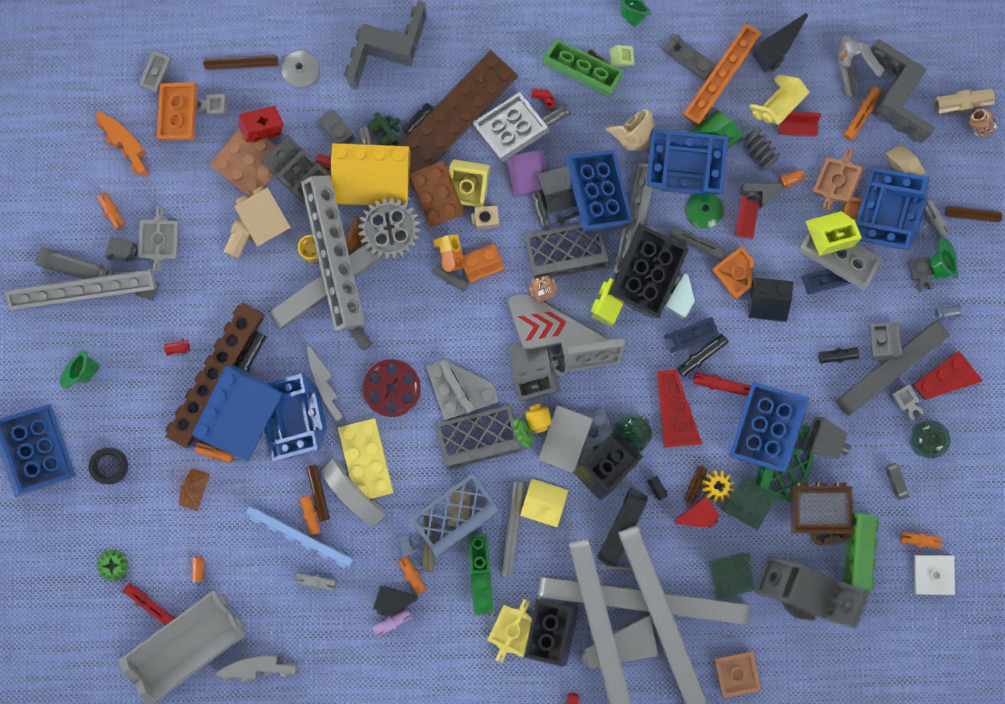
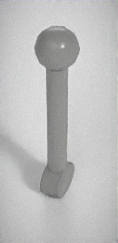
[599,563,634,573]

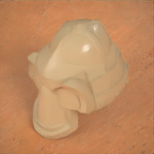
[605,109,655,152]

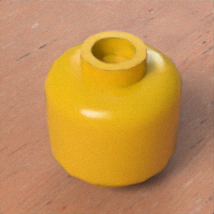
[525,403,552,433]

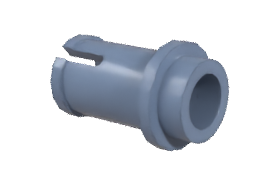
[935,304,962,321]

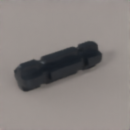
[402,103,433,135]

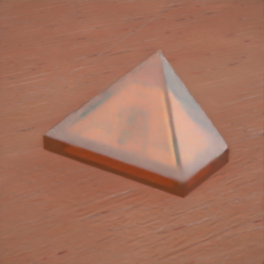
[346,216,366,254]
[179,468,210,511]

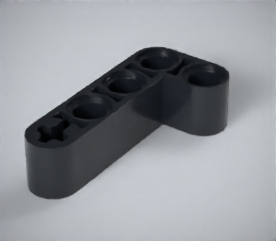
[597,487,648,567]

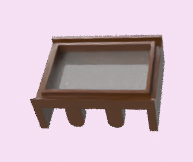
[790,482,855,534]

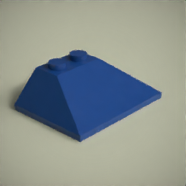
[646,129,728,195]
[856,167,929,251]
[265,373,327,461]

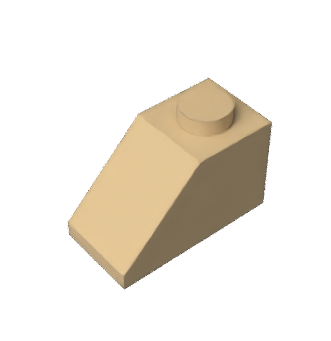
[884,144,926,176]

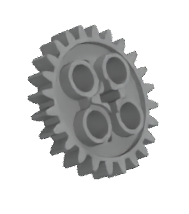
[358,197,421,260]

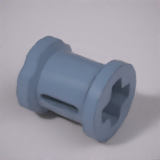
[396,533,418,557]

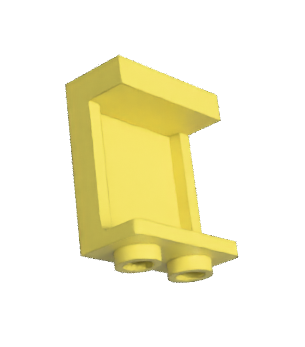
[749,74,810,125]

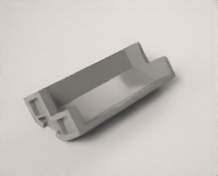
[118,590,246,704]

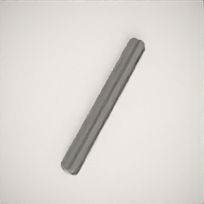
[502,482,524,578]

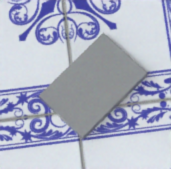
[538,405,594,473]

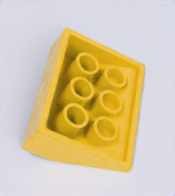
[331,143,411,206]

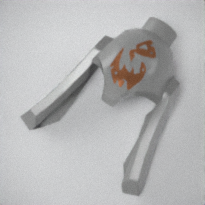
[838,36,884,97]

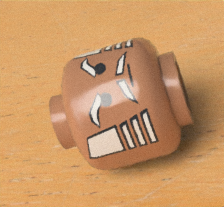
[969,109,997,137]
[528,274,558,302]

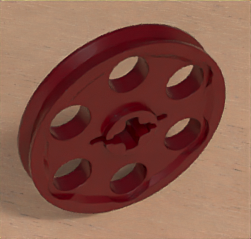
[363,359,421,417]

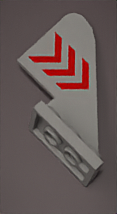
[508,295,625,372]

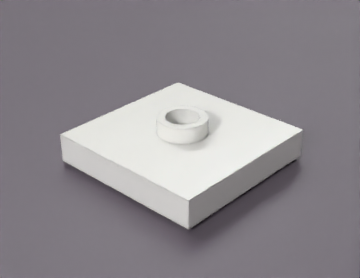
[914,555,955,595]

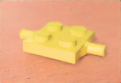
[487,599,532,663]

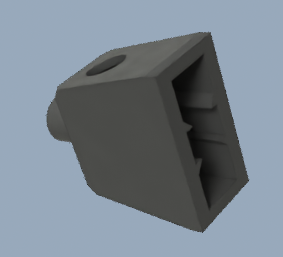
[802,417,851,459]

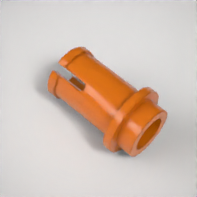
[779,169,805,188]
[190,557,206,582]

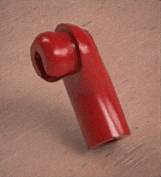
[531,88,556,109]

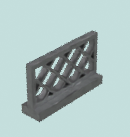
[524,224,609,278]
[436,405,521,470]

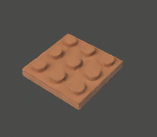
[209,128,276,197]

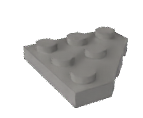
[426,360,499,420]

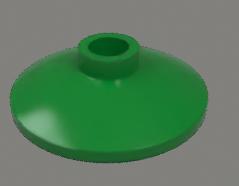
[685,194,723,229]

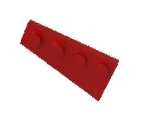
[656,369,703,448]

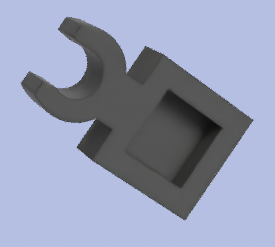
[908,257,933,292]

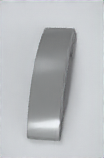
[320,458,386,527]

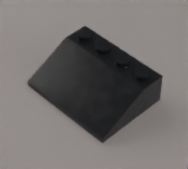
[609,224,689,318]

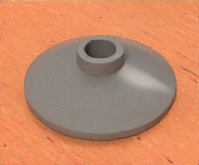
[282,50,319,88]

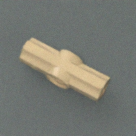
[934,89,995,115]
[223,217,252,259]

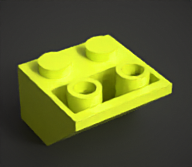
[806,211,862,256]
[591,278,623,327]

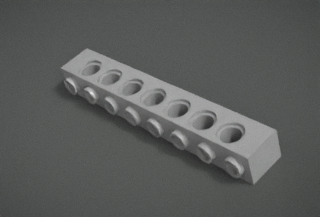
[301,176,365,331]

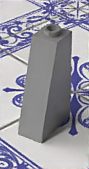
[581,615,658,669]

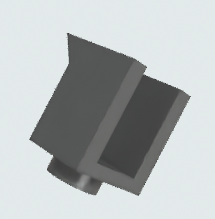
[105,237,138,262]

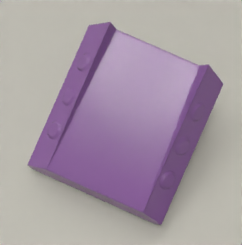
[507,150,547,197]

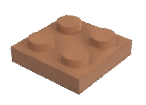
[714,651,761,698]

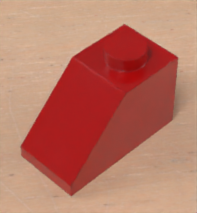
[673,497,720,528]

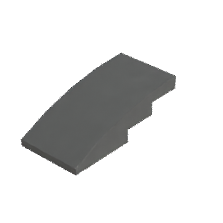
[261,135,330,207]

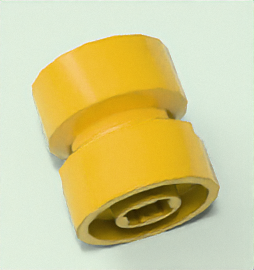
[298,235,319,264]

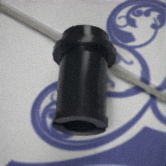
[647,475,668,501]

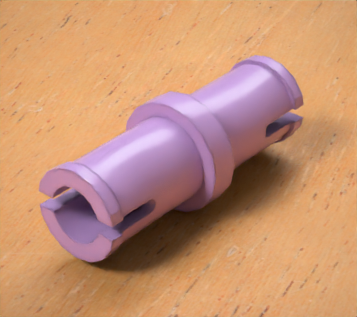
[372,608,412,638]

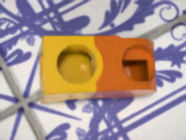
[433,234,464,272]

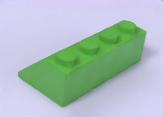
[542,39,624,98]
[844,513,879,594]

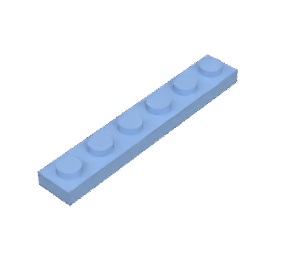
[246,506,354,568]

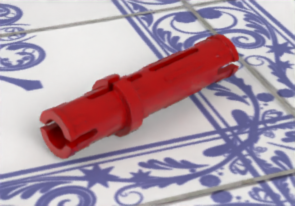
[693,372,751,397]
[122,582,175,626]

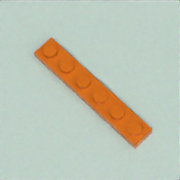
[683,23,762,126]

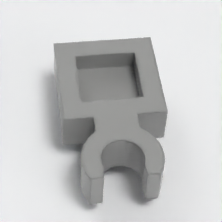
[196,94,228,115]
[891,384,924,421]

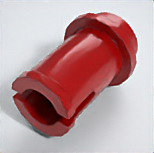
[164,339,190,356]

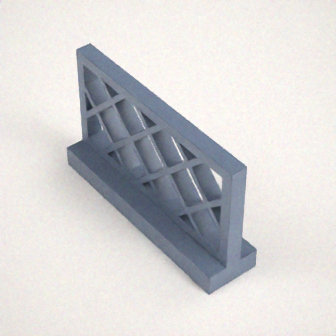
[410,473,501,557]

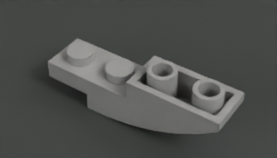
[216,654,298,682]

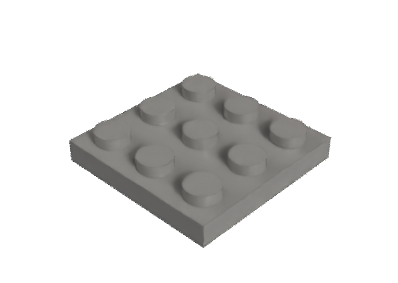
[473,92,550,162]

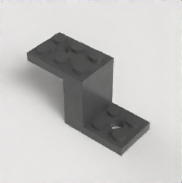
[344,1,427,90]
[870,39,935,143]
[755,556,870,629]

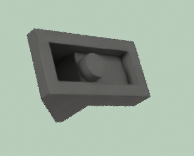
[741,183,782,209]

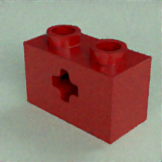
[238,105,284,143]

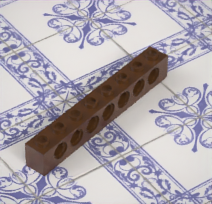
[165,302,266,448]

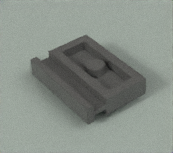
[870,322,903,361]

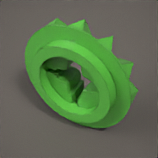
[513,418,533,448]
[97,550,128,581]

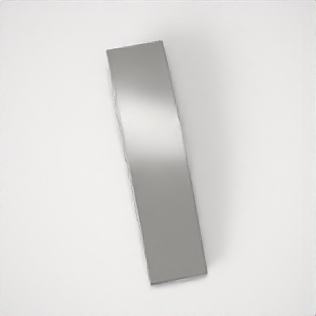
[307,346,345,422]

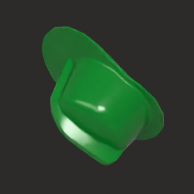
[620,0,652,27]
[930,238,958,279]
[60,350,100,388]

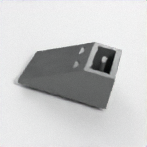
[509,343,560,401]

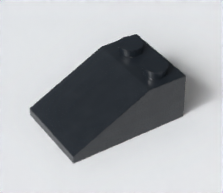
[752,13,808,73]
[573,429,644,500]

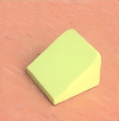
[610,45,634,67]

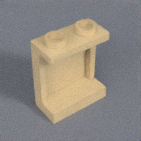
[234,186,291,246]

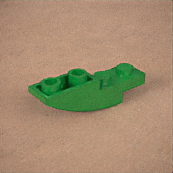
[468,534,494,615]

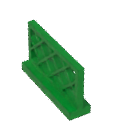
[753,424,815,502]

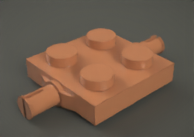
[813,149,864,211]

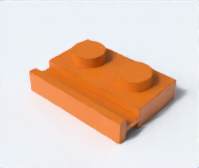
[463,243,505,283]

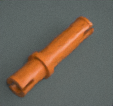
[843,87,883,141]

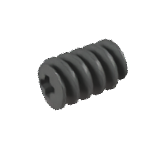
[740,129,781,171]

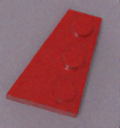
[912,350,983,400]

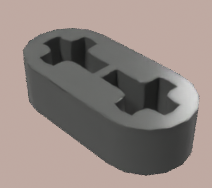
[885,462,909,500]

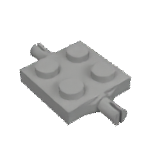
[138,207,180,272]

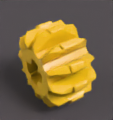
[702,470,735,503]

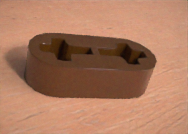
[811,524,849,546]

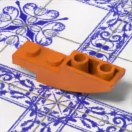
[95,111,150,178]

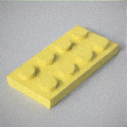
[338,418,394,499]

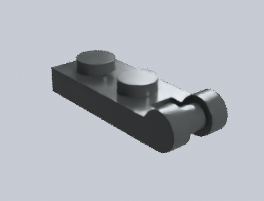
[662,34,716,81]

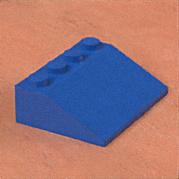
[565,149,633,231]
[192,365,283,461]
[729,382,810,473]
[0,404,76,497]

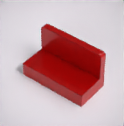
[778,111,821,137]
[734,196,759,240]

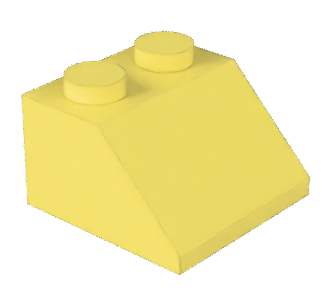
[449,159,491,207]
[520,478,568,527]

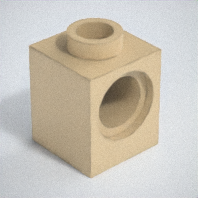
[471,205,499,230]

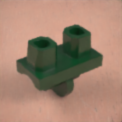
[367,112,401,146]

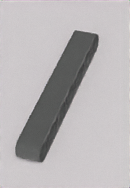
[836,320,950,416]

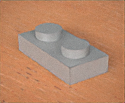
[139,51,172,93]

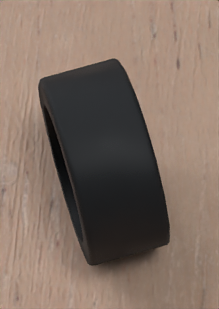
[89,448,128,484]

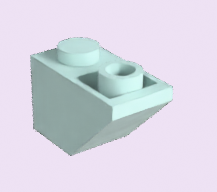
[664,273,695,319]

